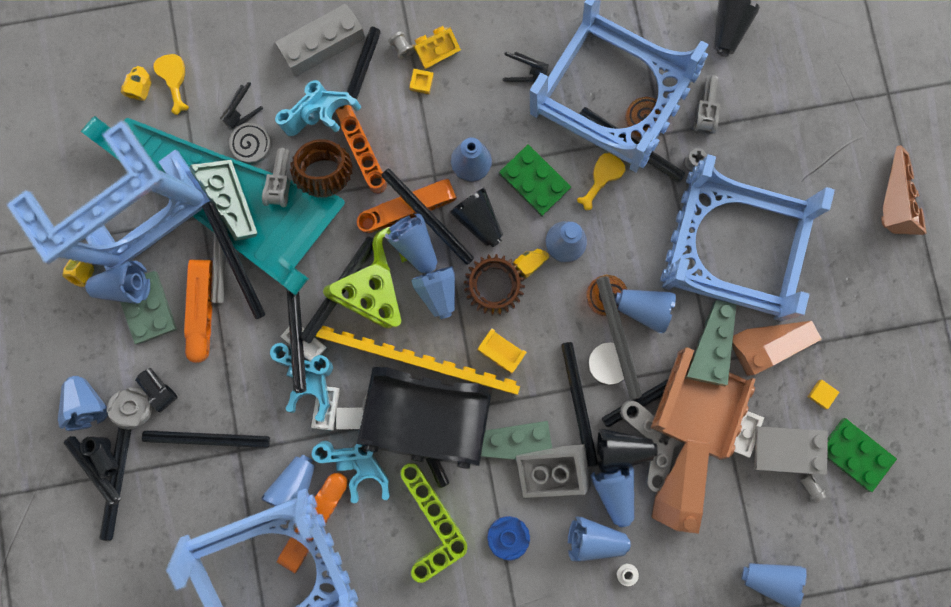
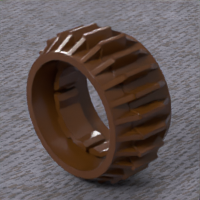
[290,139,353,197]
[464,254,525,316]

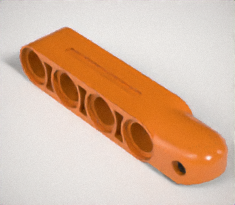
[335,105,387,194]
[357,179,457,233]
[184,260,213,363]
[277,473,348,573]

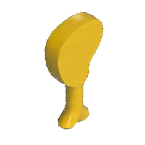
[154,54,189,115]
[577,153,625,211]

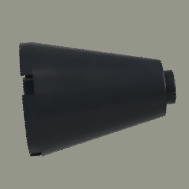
[714,0,760,57]
[449,187,503,248]
[597,429,658,473]

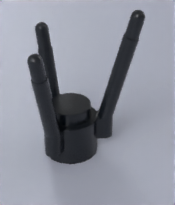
[503,52,549,82]
[220,82,263,129]

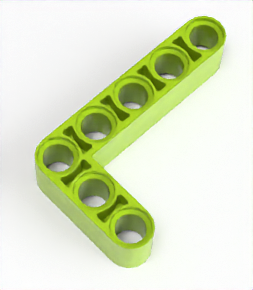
[401,463,467,583]

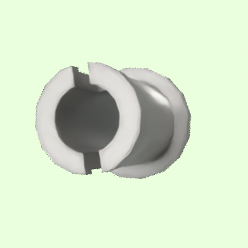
[799,474,826,503]

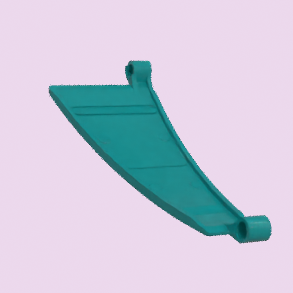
[81,116,345,295]

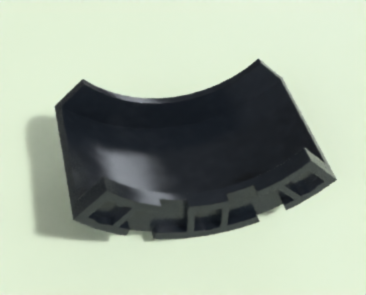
[357,367,492,469]

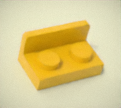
[412,26,461,69]

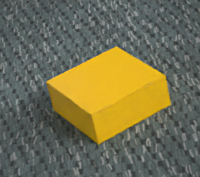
[409,69,434,95]
[808,380,839,409]

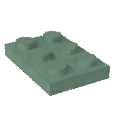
[120,271,177,345]

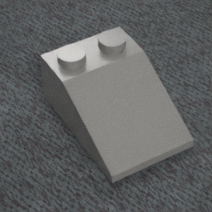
[754,426,828,475]
[516,445,591,498]

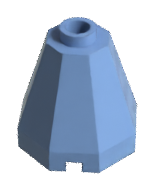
[411,266,455,319]
[58,376,108,431]

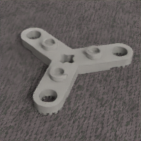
[620,401,682,492]

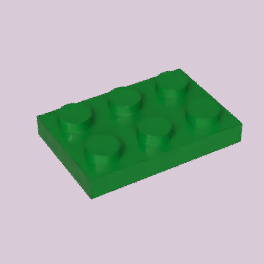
[499,144,571,216]
[827,418,897,492]

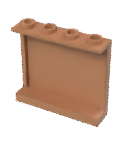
[651,347,756,460]

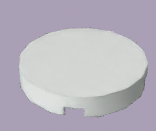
[588,342,624,385]

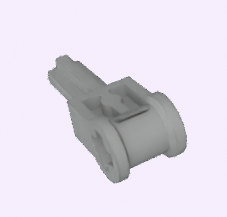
[693,75,720,134]
[262,148,290,207]

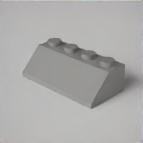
[275,4,365,77]

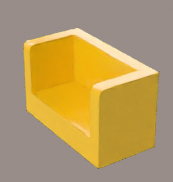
[477,328,527,374]

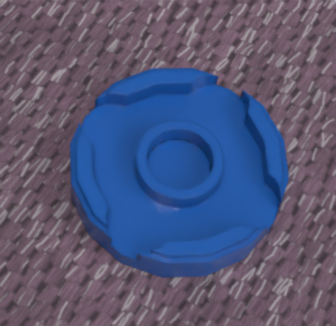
[487,516,530,561]

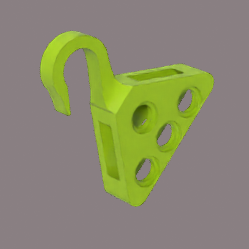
[323,227,407,329]

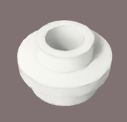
[617,563,639,586]

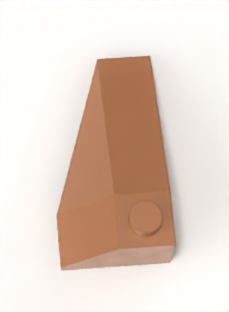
[881,145,927,235]
[732,321,822,376]
[651,440,710,534]

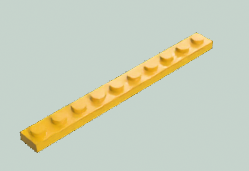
[315,325,520,395]

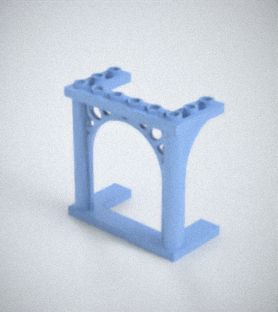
[530,0,709,173]
[7,121,210,270]
[660,154,835,321]
[166,488,358,607]

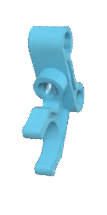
[275,80,361,136]
[270,343,333,422]
[312,441,390,503]

